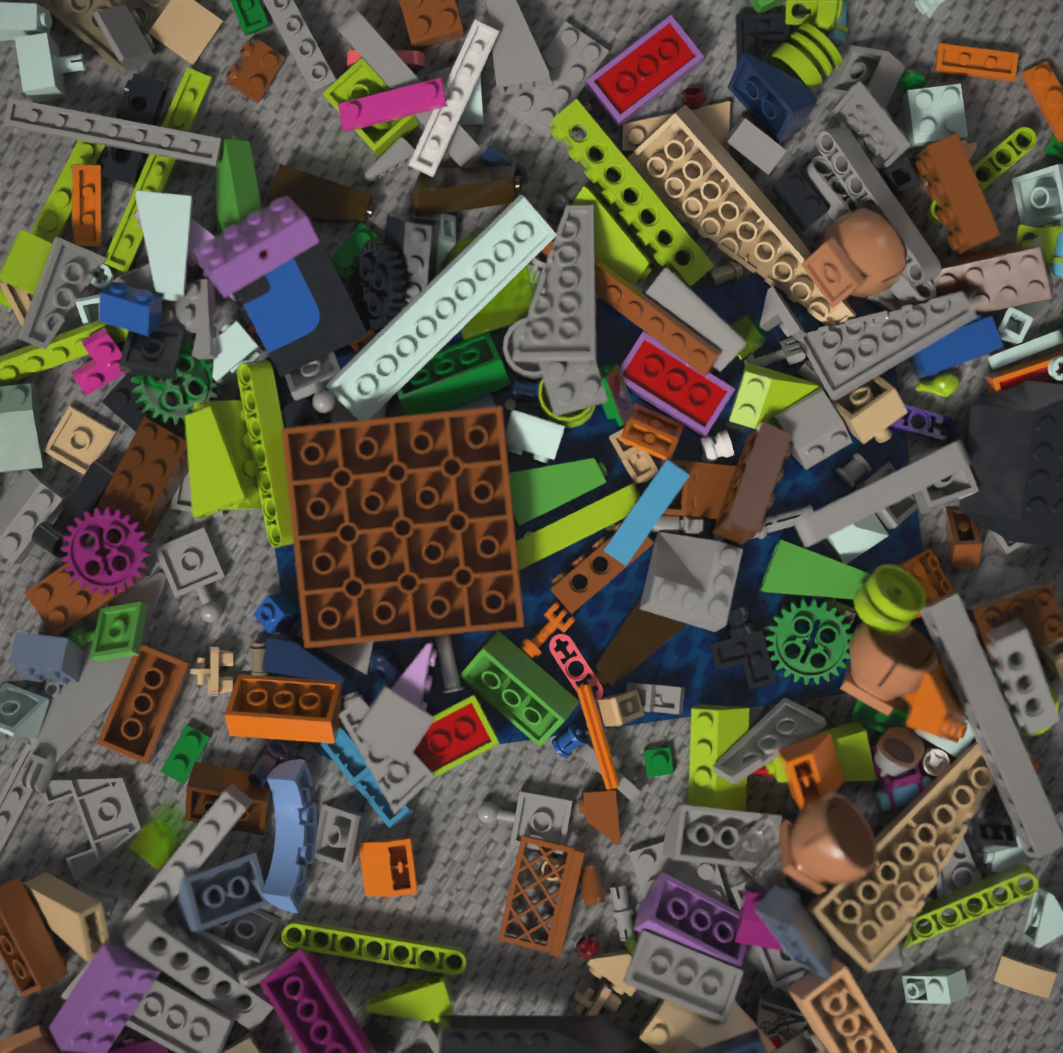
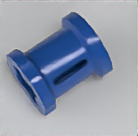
[511,377,541,405]
[552,723,588,758]

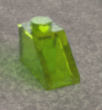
[129,819,176,872]

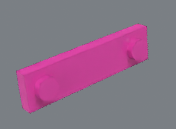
[338,78,448,132]

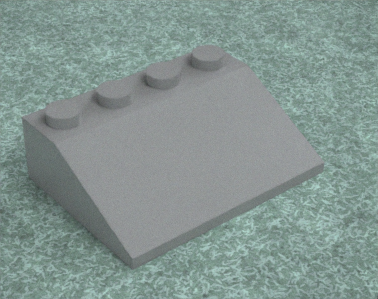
[645,268,747,376]

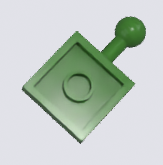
[67,601,148,662]

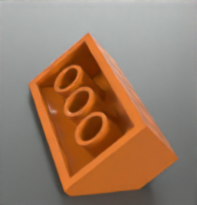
[225,674,343,743]

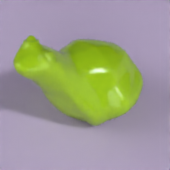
[915,372,960,397]

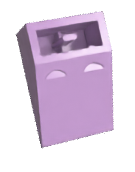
[391,642,438,712]

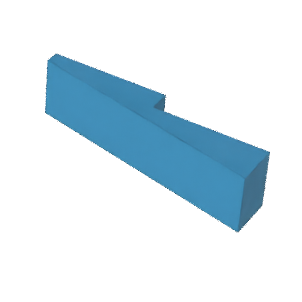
[604,460,690,566]
[321,727,413,828]

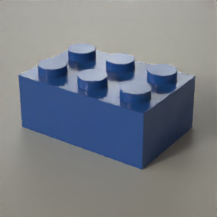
[909,314,1003,380]

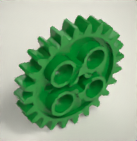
[131,342,220,427]
[766,597,854,685]

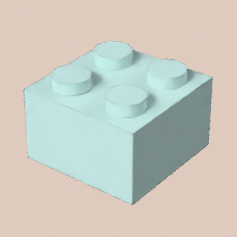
[902,84,968,150]

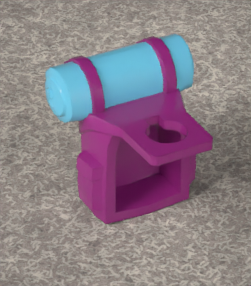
[870,747,933,812]

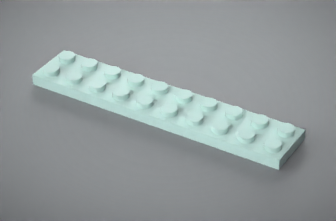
[325,195,556,421]

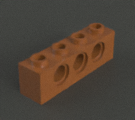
[550,519,654,614]

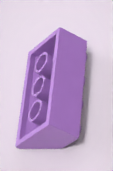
[633,872,747,969]

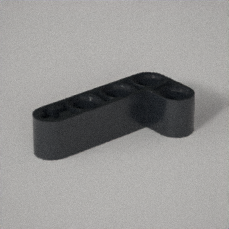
[31,458,117,559]

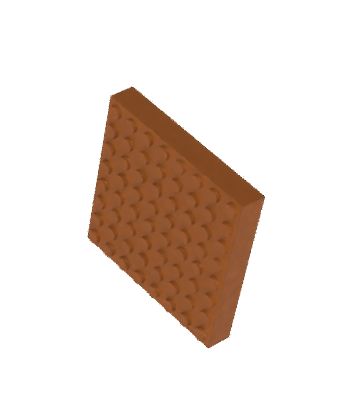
[282,407,525,648]

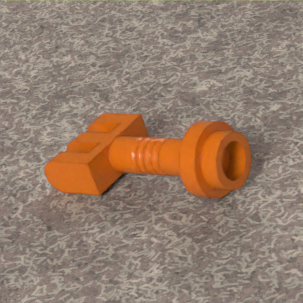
[521,601,576,659]

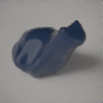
[368,648,401,681]

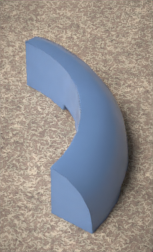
[261,759,317,913]

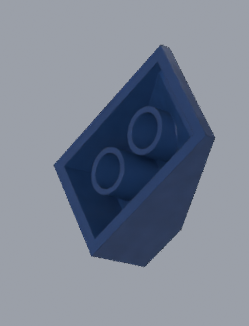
[727,53,818,144]
[262,633,350,683]

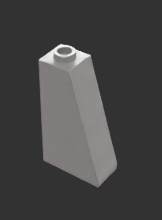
[486,0,554,95]

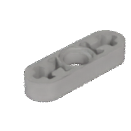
[576,743,642,803]

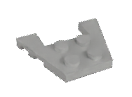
[161,279,218,359]
[42,777,143,881]

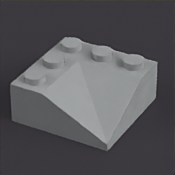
[639,532,743,632]

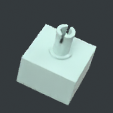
[15,33,86,103]

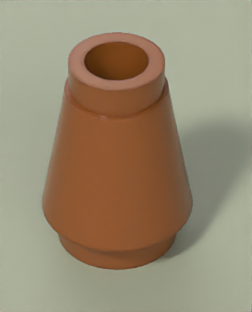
[581,865,607,906]

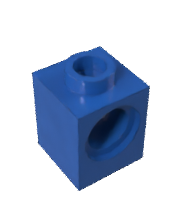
[253,593,301,634]

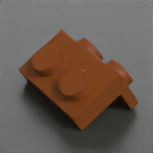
[225,39,285,103]

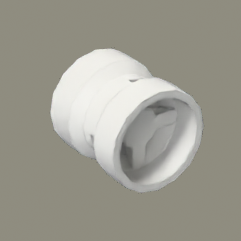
[700,430,734,463]
[919,748,950,776]

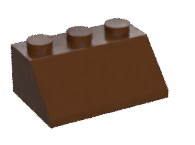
[185,762,272,836]

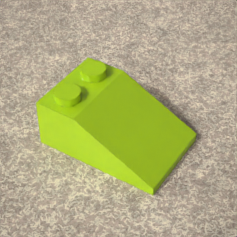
[322,58,419,158]
[729,362,824,429]
[365,973,455,1023]

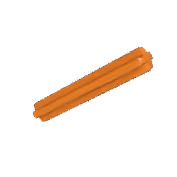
[577,684,620,790]

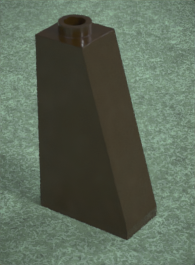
[265,164,376,224]
[412,166,522,217]
[594,593,687,687]

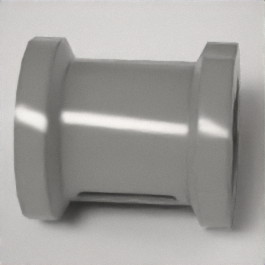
[836,452,872,488]

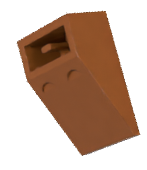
[660,459,736,519]

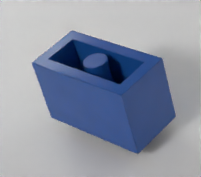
[99,282,162,336]

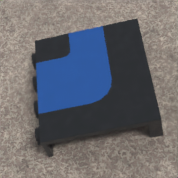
[232,234,368,377]

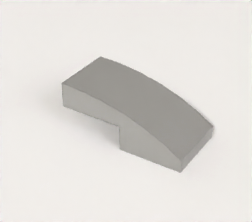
[626,682,685,714]

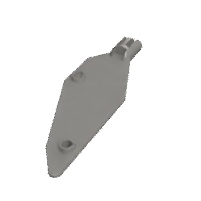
[19,572,167,794]

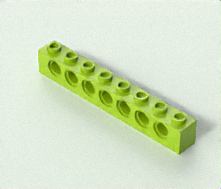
[548,98,714,288]

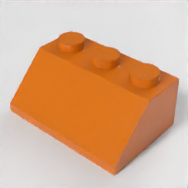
[906,672,967,743]

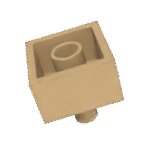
[828,375,907,444]

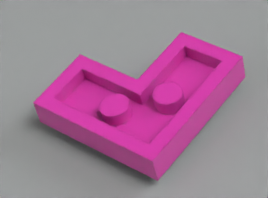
[71,327,126,395]

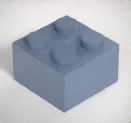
[9,632,85,685]

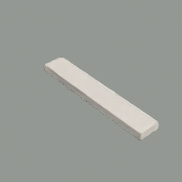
[408,19,499,177]

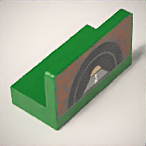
[598,363,635,426]

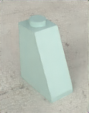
[0,2,52,41]

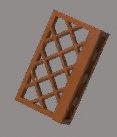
[498,835,585,958]

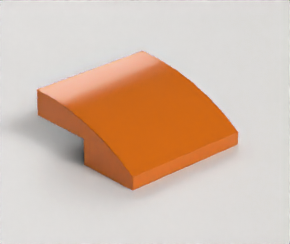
[619,403,684,461]

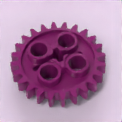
[61,507,151,596]

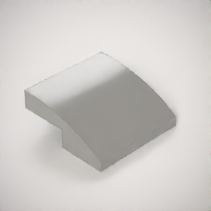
[354,686,434,765]

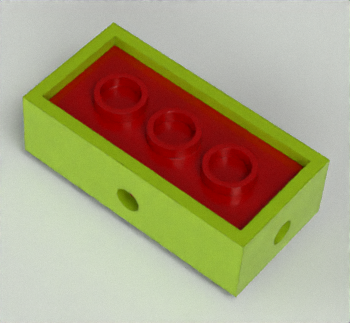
[413,694,500,779]

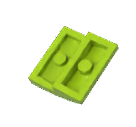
[0,229,52,295]

